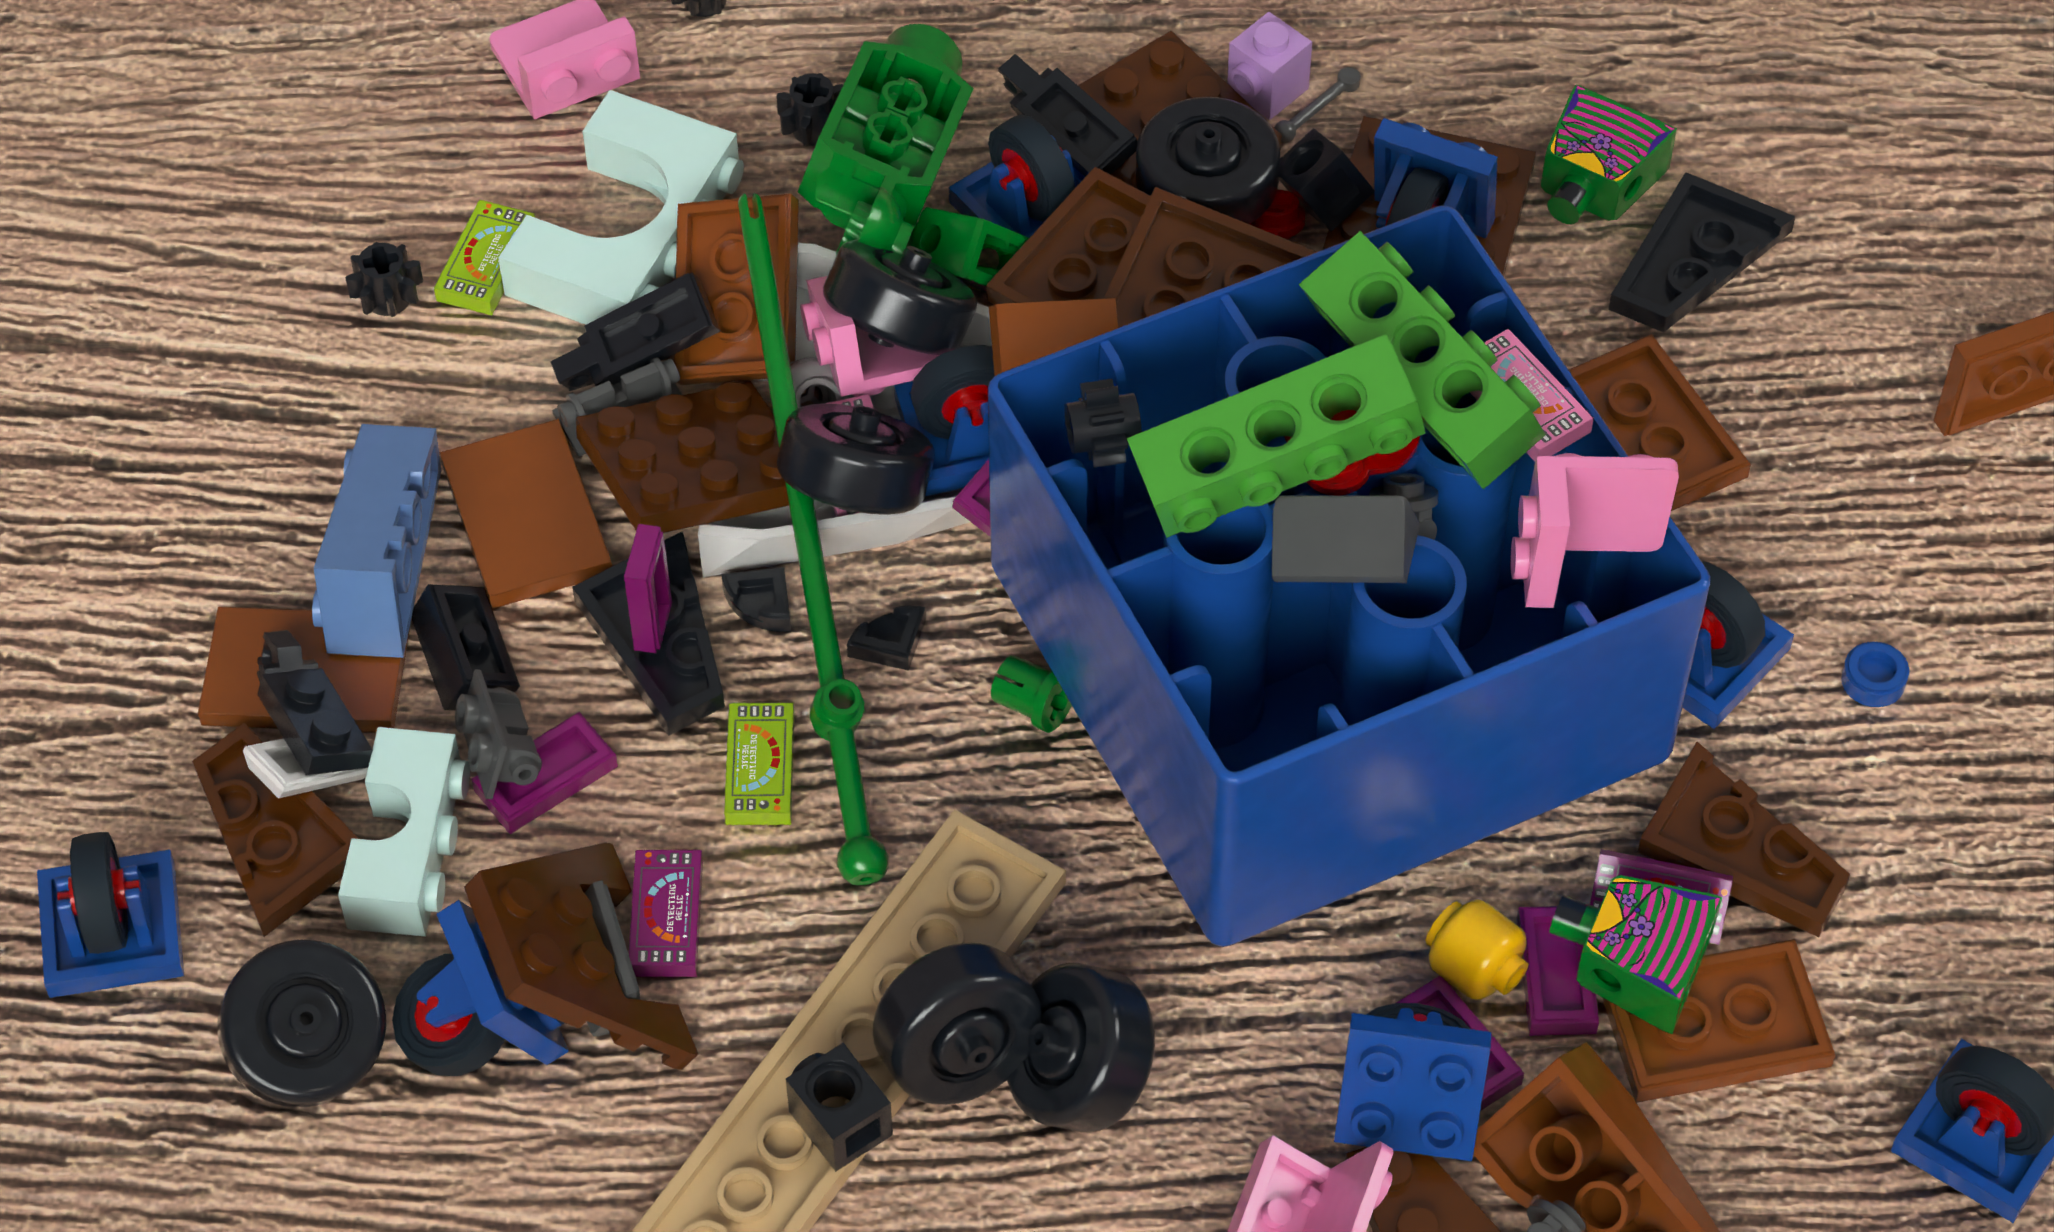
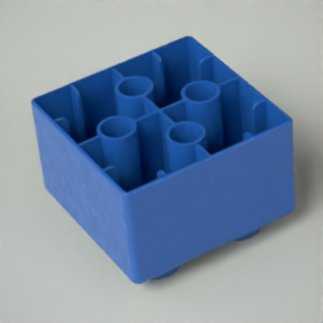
[988,206,1710,947]

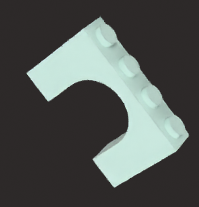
[498,90,744,325]

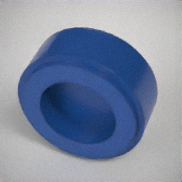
[1841,642,1909,707]

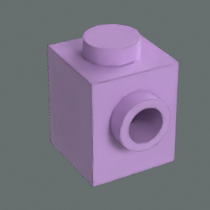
[1227,12,1312,120]

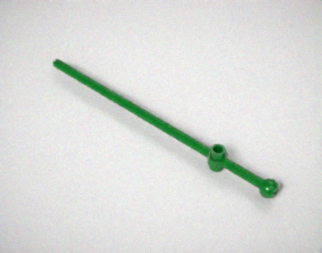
[738,192,889,885]

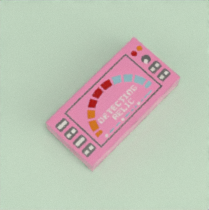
[1470,329,1593,462]

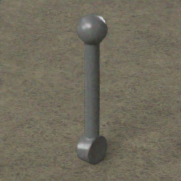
[1274,67,1361,143]

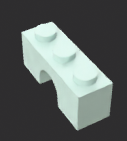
[338,727,470,937]

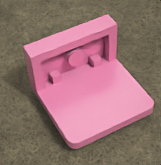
[490,0,640,120]
[800,276,939,397]
[1511,453,1679,608]
[1227,1136,1393,1232]

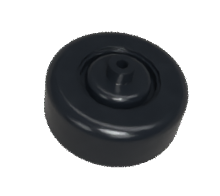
[1136,97,1280,224]
[823,239,977,355]
[777,403,935,515]
[217,940,386,1107]
[873,943,1042,1105]
[1007,963,1155,1132]

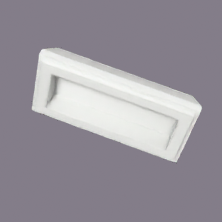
[243,738,368,799]

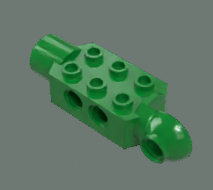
[797,24,974,255]

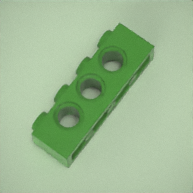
[1299,231,1546,489]
[1127,333,1426,538]

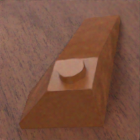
[1473,1042,1720,1232]

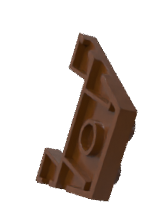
[464,843,698,1070]

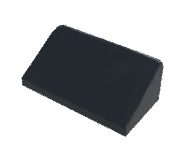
[412,584,520,710]

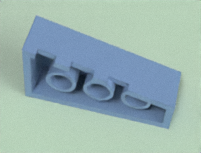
[312,424,441,658]

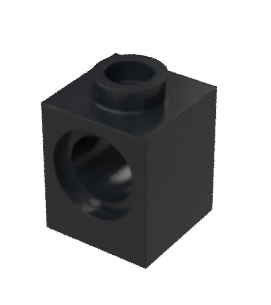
[1279,128,1375,232]
[785,1043,893,1172]

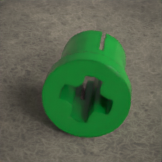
[991,655,1072,733]

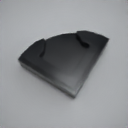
[721,567,791,632]
[847,605,926,671]

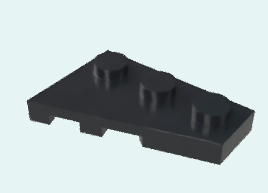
[1608,172,1795,333]
[572,531,725,736]

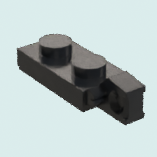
[998,54,1138,177]
[550,273,720,391]
[257,630,373,775]

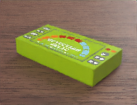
[434,199,535,316]
[724,703,795,825]

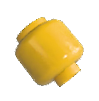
[1425,899,1529,1000]

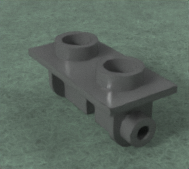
[552,357,682,457]
[455,669,542,799]

